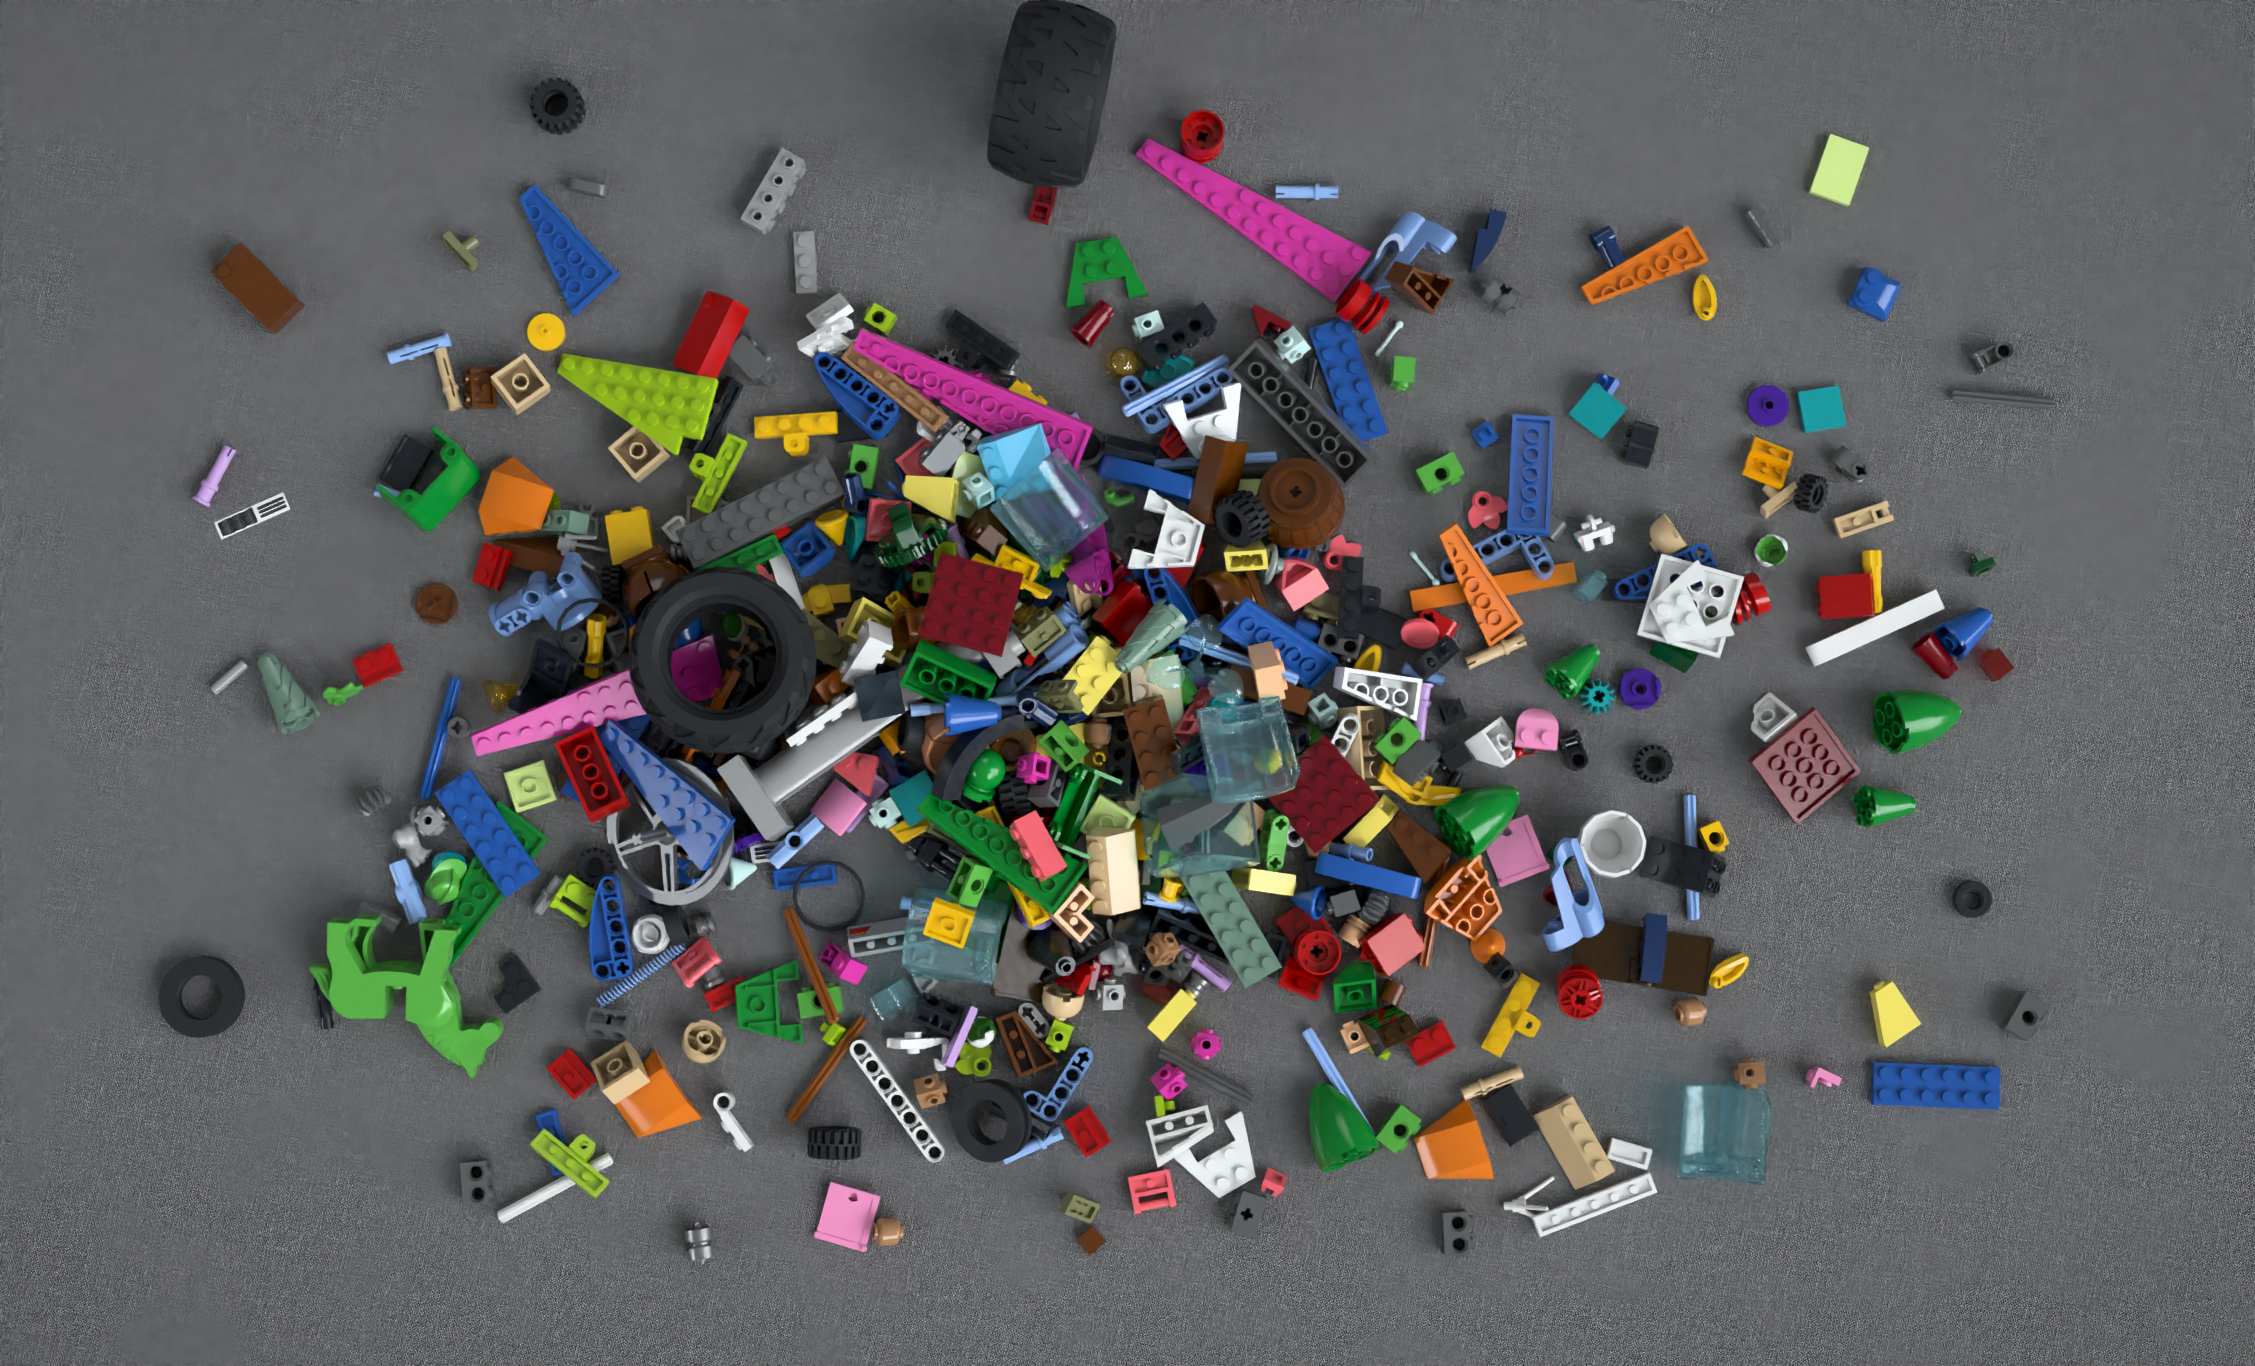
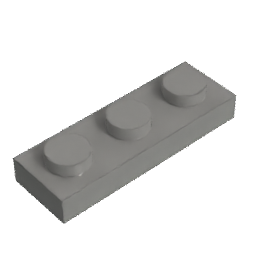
[793,231,818,295]

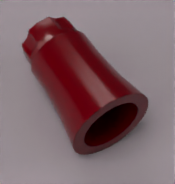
[1069,300,1115,348]
[1910,631,1958,680]

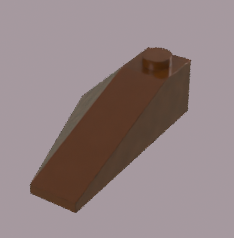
[494,536,582,578]

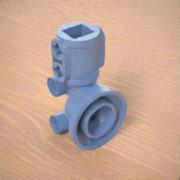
[488,552,602,637]

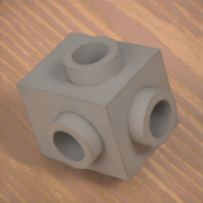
[414,806,449,836]
[1093,977,1126,1010]

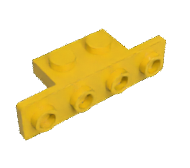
[971,544,1052,599]

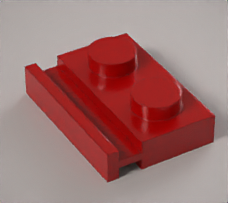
[471,542,513,591]
[352,643,404,688]
[1277,956,1327,1002]
[1053,957,1096,996]
[1407,1020,1456,1067]
[546,1048,597,1100]
[1063,1105,1112,1158]

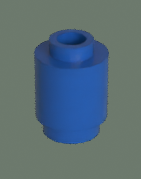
[1290,617,1321,642]

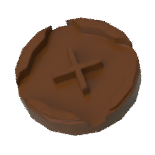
[415,583,458,625]

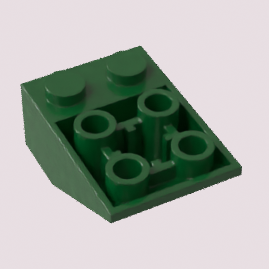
[1648,605,1715,673]

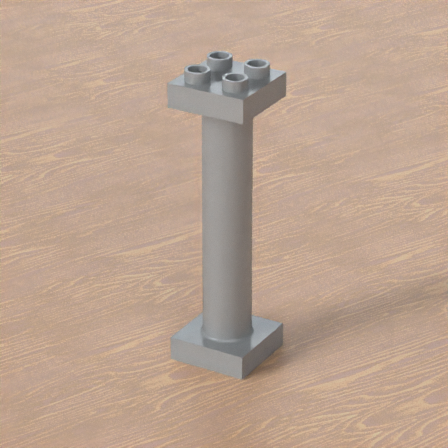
[717,629,1027,841]

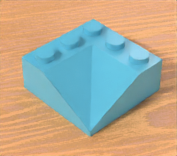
[977,423,1060,504]

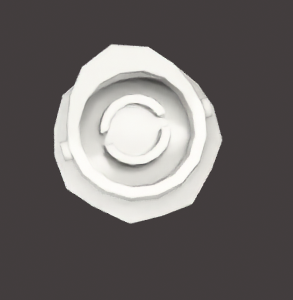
[631,914,670,954]

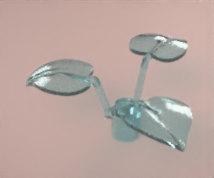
[1146,614,1243,704]

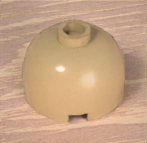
[1649,514,1688,556]
[1042,983,1085,1021]
[682,1020,726,1064]

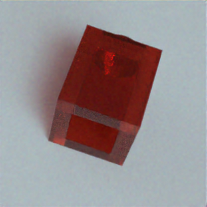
[1977,648,2014,682]

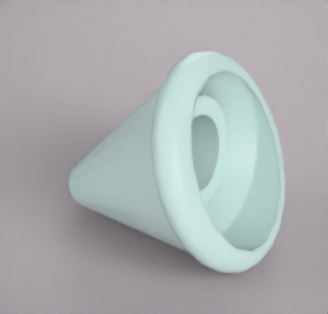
[723,857,757,890]

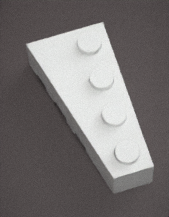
[1333,667,1423,721]

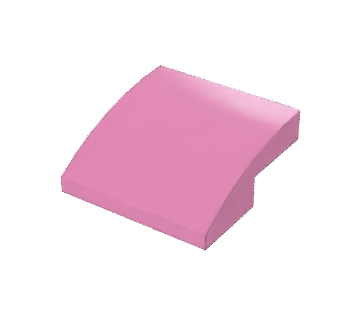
[810,778,867,836]

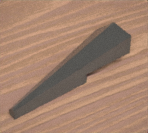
[1155,779,1263,855]

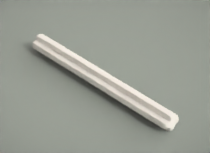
[497,1153,613,1223]

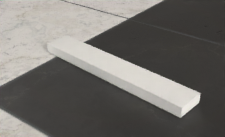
[1531,1172,1657,1237]

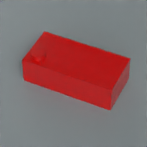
[671,290,750,379]
[554,726,630,824]

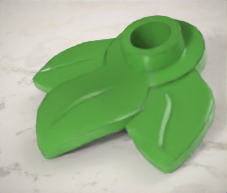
[322,682,363,706]

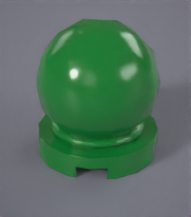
[962,748,1006,803]

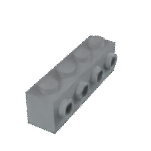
[740,148,806,235]

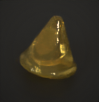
[485,680,520,714]

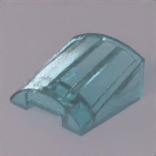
[990,447,1110,572]
[1196,696,1300,803]
[902,885,1008,985]
[1678,1083,1771,1185]

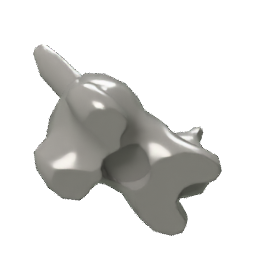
[392,806,433,868]
[1098,919,1138,977]

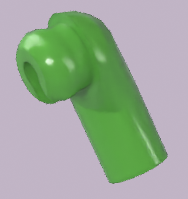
[1104,489,1135,508]

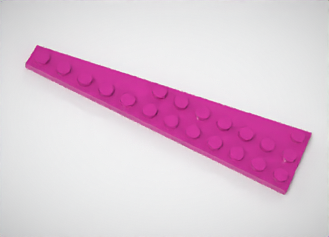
[1136,138,1372,303]
[854,328,1094,478]
[471,633,724,756]

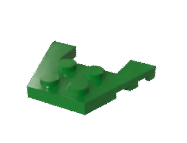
[1067,237,1147,309]
[735,960,803,1043]

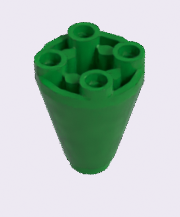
[1544,644,1601,700]
[1853,785,1916,827]

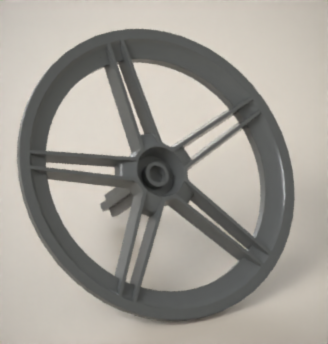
[607,758,734,905]

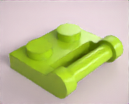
[548,873,597,928]

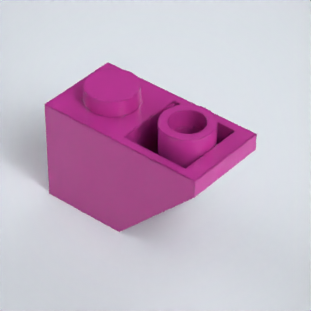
[819,941,868,985]

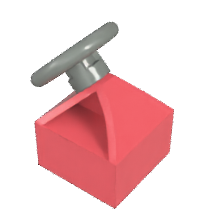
[1259,543,1329,611]

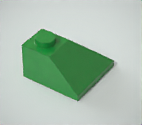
[1333,961,1377,1013]

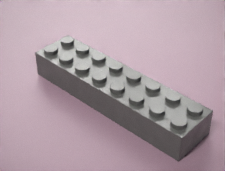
[1227,338,1378,489]
[675,456,845,571]

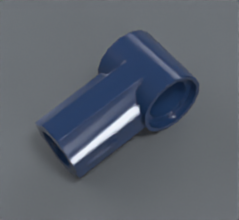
[1589,225,1626,270]
[842,472,870,516]
[1016,690,1058,728]
[876,745,913,787]

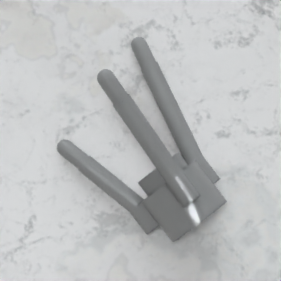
[557,533,609,570]

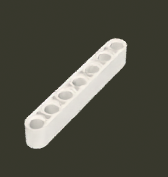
[1806,589,1945,667]
[1287,713,1360,847]
[850,1039,945,1162]

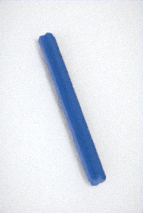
[419,677,462,800]

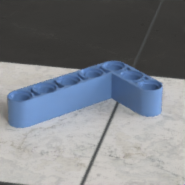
[1120,368,1232,434]
[1440,529,1554,582]

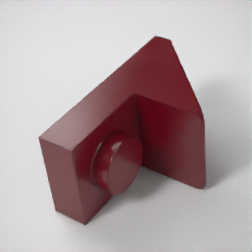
[1252,304,1292,338]

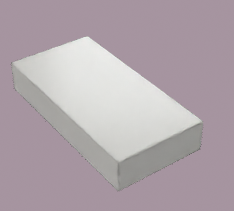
[1606,1137,1653,1170]

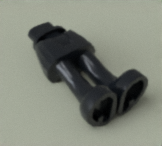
[908,836,976,887]

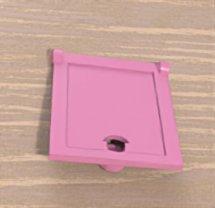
[1486,814,1550,887]
[814,1181,881,1252]

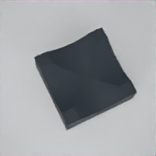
[854,670,906,722]

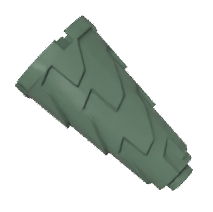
[1114,599,1189,673]
[257,652,320,734]

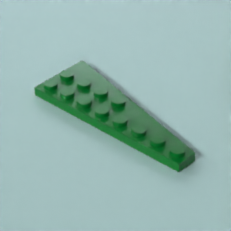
[916,792,1089,915]
[445,801,550,970]

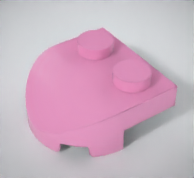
[1514,708,1559,751]

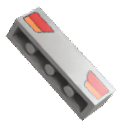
[847,913,935,958]

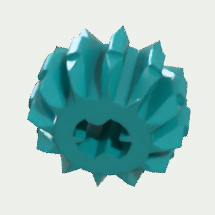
[1579,679,1616,715]

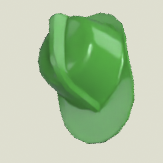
[424,858,467,905]

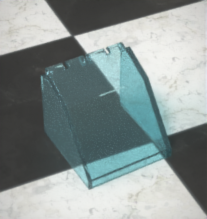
[1139,773,1261,878]

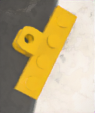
[754,411,838,457]
[1481,973,1541,1058]

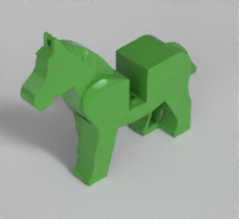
[309,913,504,1078]

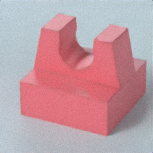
[1261,1167,1287,1197]

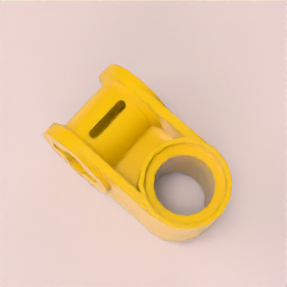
[1158,871,1186,903]

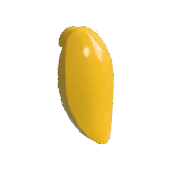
[1692,274,1717,321]
[1353,644,1382,672]
[1709,953,1749,989]

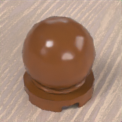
[891,606,938,650]

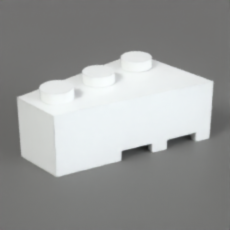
[839,620,893,687]
[1146,1105,1214,1168]

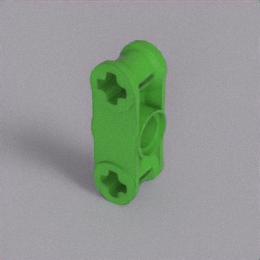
[1258,807,1290,872]

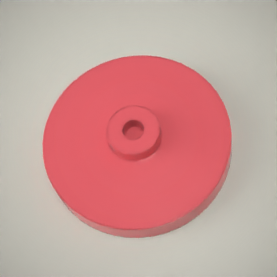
[1401,618,1439,649]

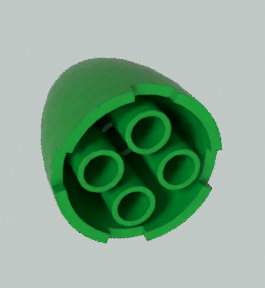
[1871,690,1961,755]
[1433,785,1520,861]
[1309,1082,1379,1172]

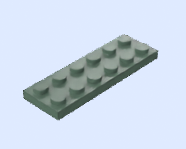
[1180,857,1282,989]

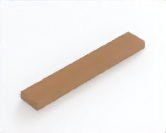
[841,341,949,433]

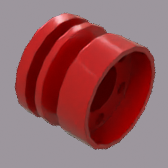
[1180,110,1224,163]
[1334,279,1389,335]
[1718,571,1771,626]
[1292,928,1341,975]
[1556,964,1603,1019]

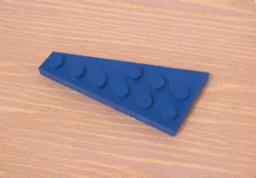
[519,184,620,317]

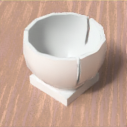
[1577,809,1646,878]

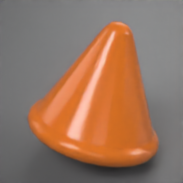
[1470,928,1505,964]

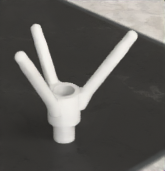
[1504,1176,1554,1218]

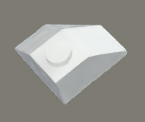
[1751,692,1799,742]
[1464,716,1515,768]

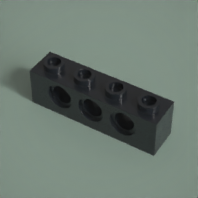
[1134,302,1218,373]
[1103,715,1139,801]
[1150,907,1229,964]

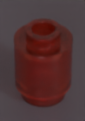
[1140,983,1173,1004]

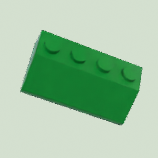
[899,640,998,705]

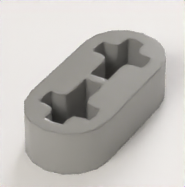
[1018,1002,1050,1038]

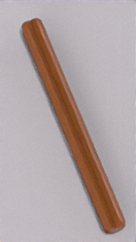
[1418,843,1451,967]
[783,908,840,1024]
[786,1015,867,1123]

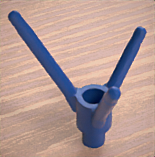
[865,456,916,511]

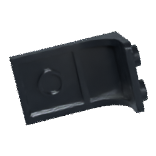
[849,540,902,613]
[508,638,576,714]
[1640,836,1726,898]

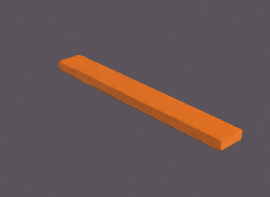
[1409,561,1577,612]

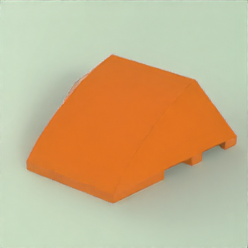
[479,456,554,536]
[1423,854,1502,941]
[615,1049,702,1138]
[1414,1099,1494,1179]

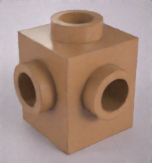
[1144,932,1181,967]
[1734,1058,1766,1090]
[913,1073,948,1109]

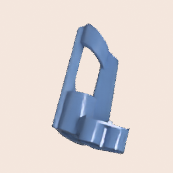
[1359,211,1457,297]
[997,601,1089,697]
[1542,838,1604,952]

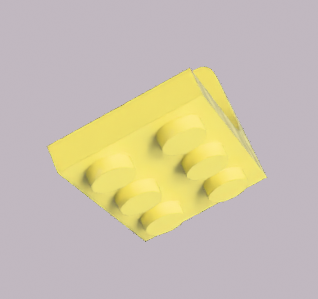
[1062,635,1121,715]

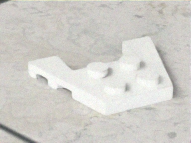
[797,316,857,359]
[1162,382,1241,460]
[1127,489,1205,569]
[1649,560,1735,644]
[1174,1111,1256,1198]

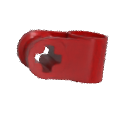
[1417,609,1459,640]

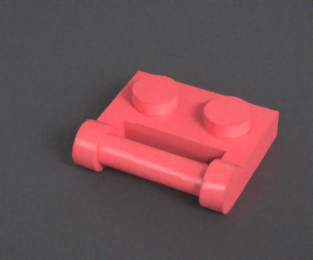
[672,936,722,988]
[1128,1168,1177,1215]

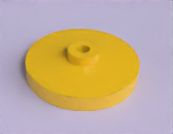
[527,313,566,351]

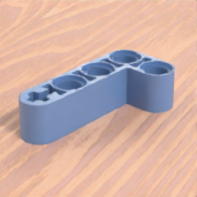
[1023,1046,1093,1121]

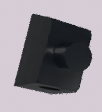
[1411,635,1460,682]

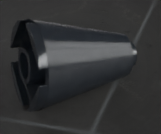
[1029,927,1076,976]

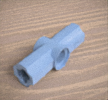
[766,813,825,869]
[389,859,428,925]

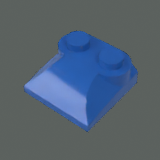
[1847,267,1902,322]
[780,520,835,577]

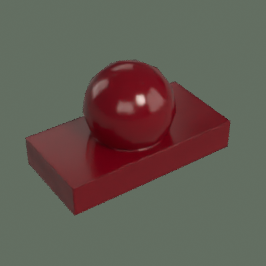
[1085,955,1112,991]

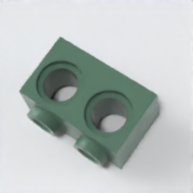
[540,510,590,535]

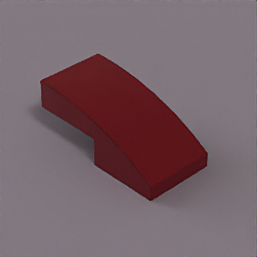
[1028,186,1059,225]

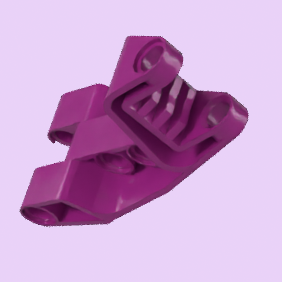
[1023,470,1114,596]

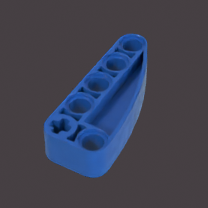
[814,352,900,440]
[1096,454,1196,504]
[1612,544,1719,601]
[1144,568,1209,662]
[1314,852,1422,900]
[589,873,635,981]

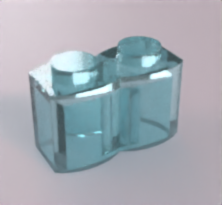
[1572,570,1608,605]
[869,976,919,1022]

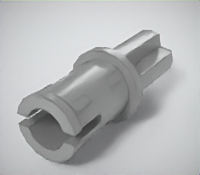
[533,875,564,915]

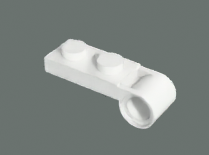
[713,1091,754,1152]

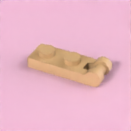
[1832,501,1894,539]

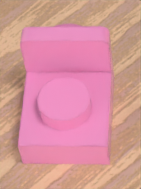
[1805,1066,1842,1088]

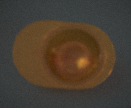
[991,729,1036,771]

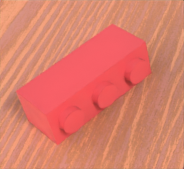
[1009,810,1067,882]

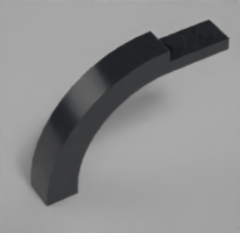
[931,707,1059,801]
[1170,720,1309,775]

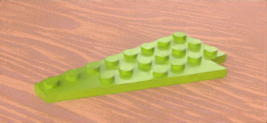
[557,354,719,456]

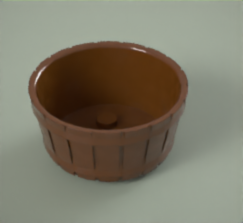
[1257,458,1345,550]

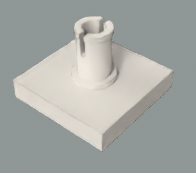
[805,292,854,334]

